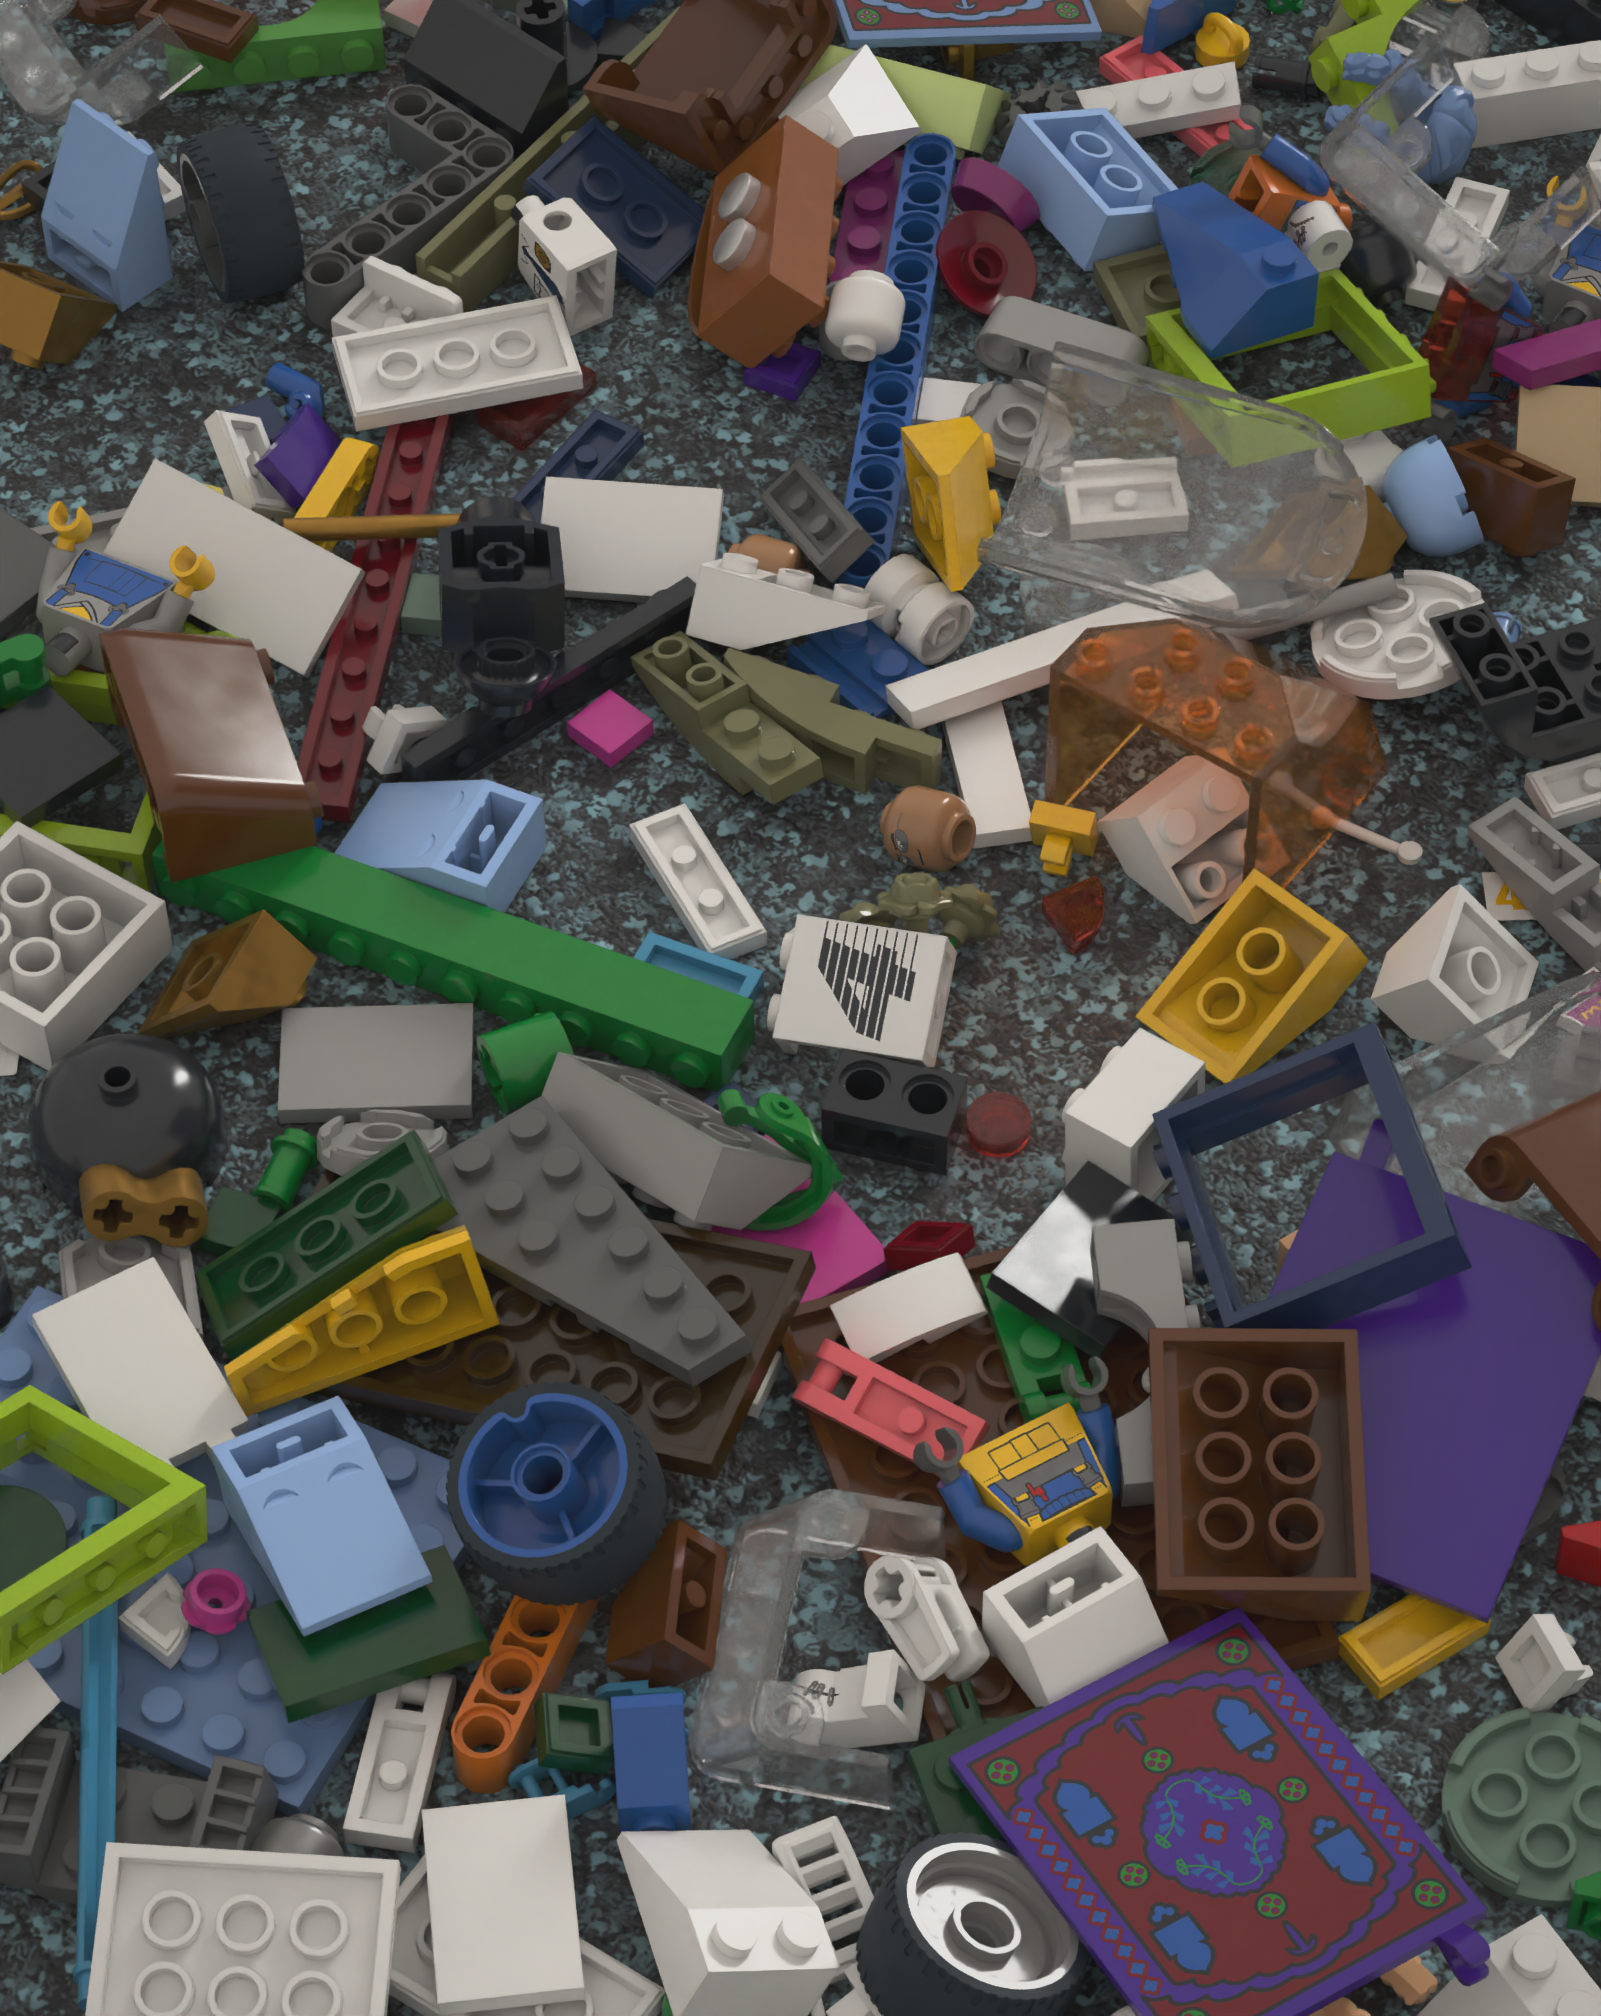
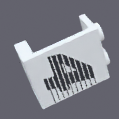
[767,914,957,1068]

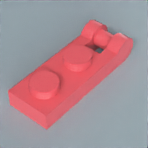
[792,1338,990,1477]

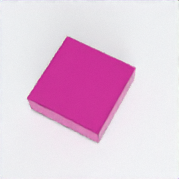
[567,689,654,768]

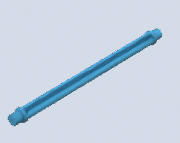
[73,1495,118,2011]

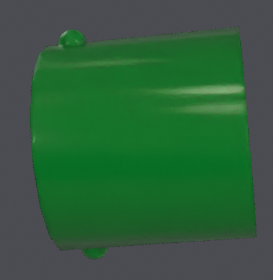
[477,1011,574,1115]

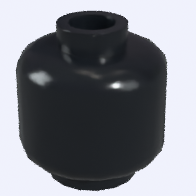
[1340,219,1417,307]

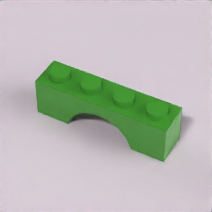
[162,0,386,93]

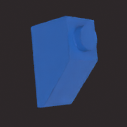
[611,1692,691,1835]

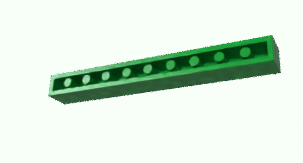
[152,840,755,1092]

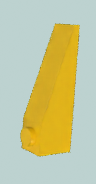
[224,1225,500,1417]

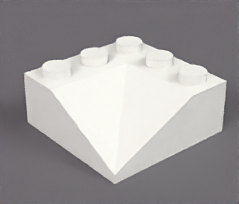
[0,821,173,1070]

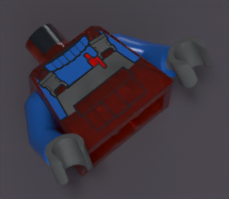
[1415,265,1544,443]

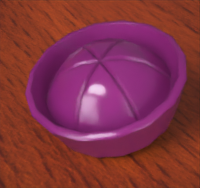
[951,157,1041,233]

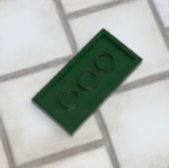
[194,1130,458,1361]

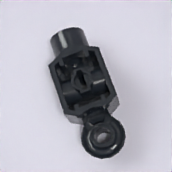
[438,496,565,718]

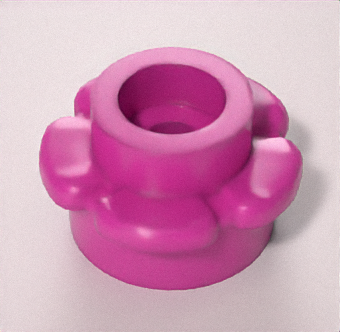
[181,1568,250,1635]

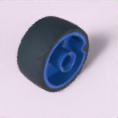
[446,1381,668,1606]

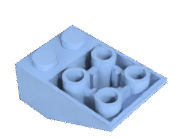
[41,98,173,312]
[335,780,547,913]
[211,1395,432,1636]

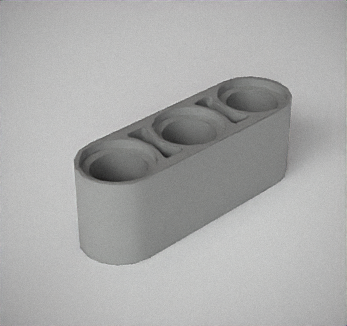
[973,296,1150,406]

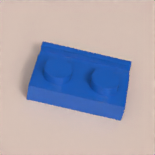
[787,620,929,719]

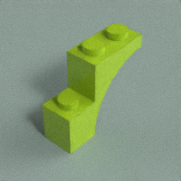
[1308,0,1426,155]

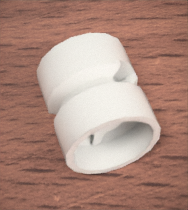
[865,554,974,665]

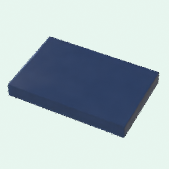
[521,115,705,298]

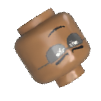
[880,785,976,873]

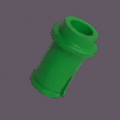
[251,1128,319,1214]

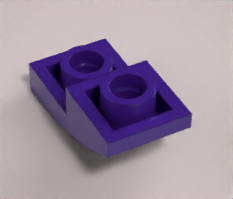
[254,402,342,509]

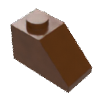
[1447,437,1576,557]
[605,1519,728,1688]

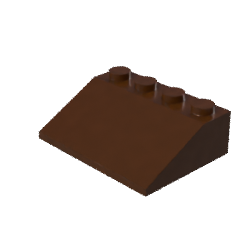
[1148,1328,1371,1621]

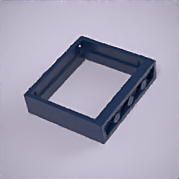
[1152,1022,1472,1329]

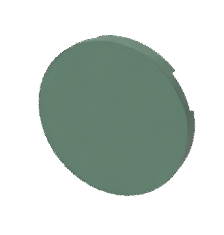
[1441,1707,1601,1908]

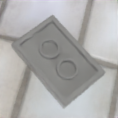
[278,1003,475,1124]

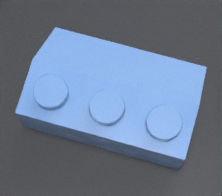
[998,108,1178,271]

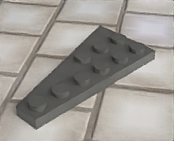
[425,1096,751,1387]

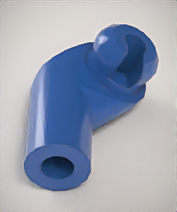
[265,362,325,419]

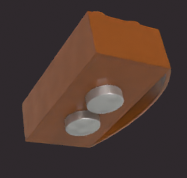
[688,115,843,368]

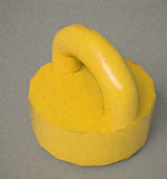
[1195,12,1250,69]

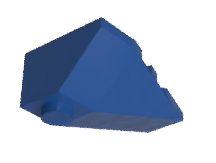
[1152,181,1319,360]

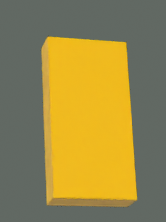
[1338,1594,1491,1700]

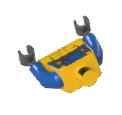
[913,1356,1121,1566]

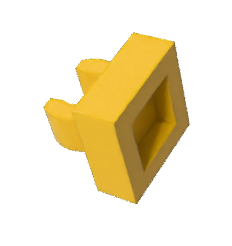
[1029,799,1099,877]

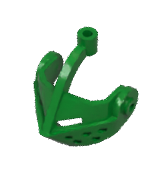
[717,1089,843,1231]

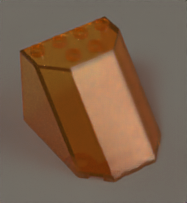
[1045,618,1387,889]

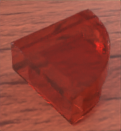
[1042,875,1105,954]

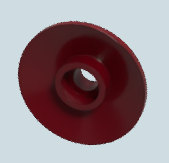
[936,210,1037,318]

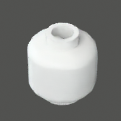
[825,270,905,362]

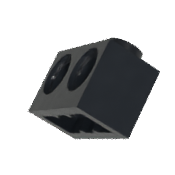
[821,1049,968,1176]

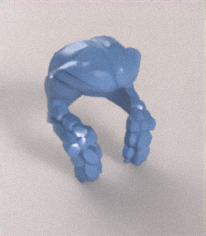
[1323,49,1478,186]

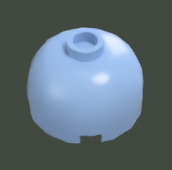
[1382,435,1484,557]

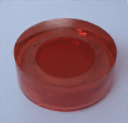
[966,1092,1031,1157]

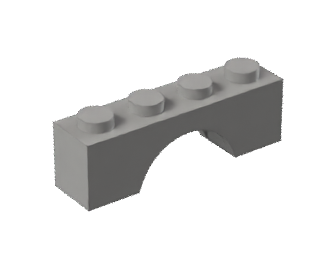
[1090,1219,1200,1507]

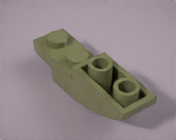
[631,630,824,805]
[724,648,942,795]

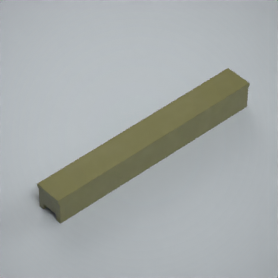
[415,6,680,313]

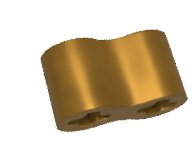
[79,1163,208,1247]

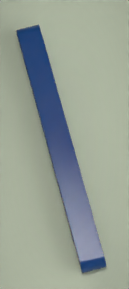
[836,133,956,589]

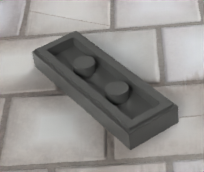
[759,458,875,583]

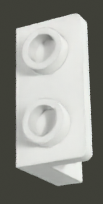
[331,256,463,337]

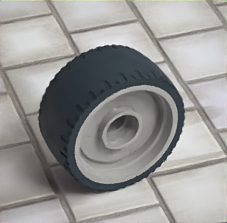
[856,1832,1090,2016]

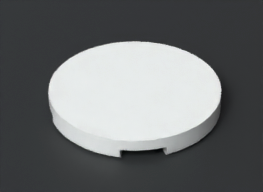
[1310,570,1485,700]

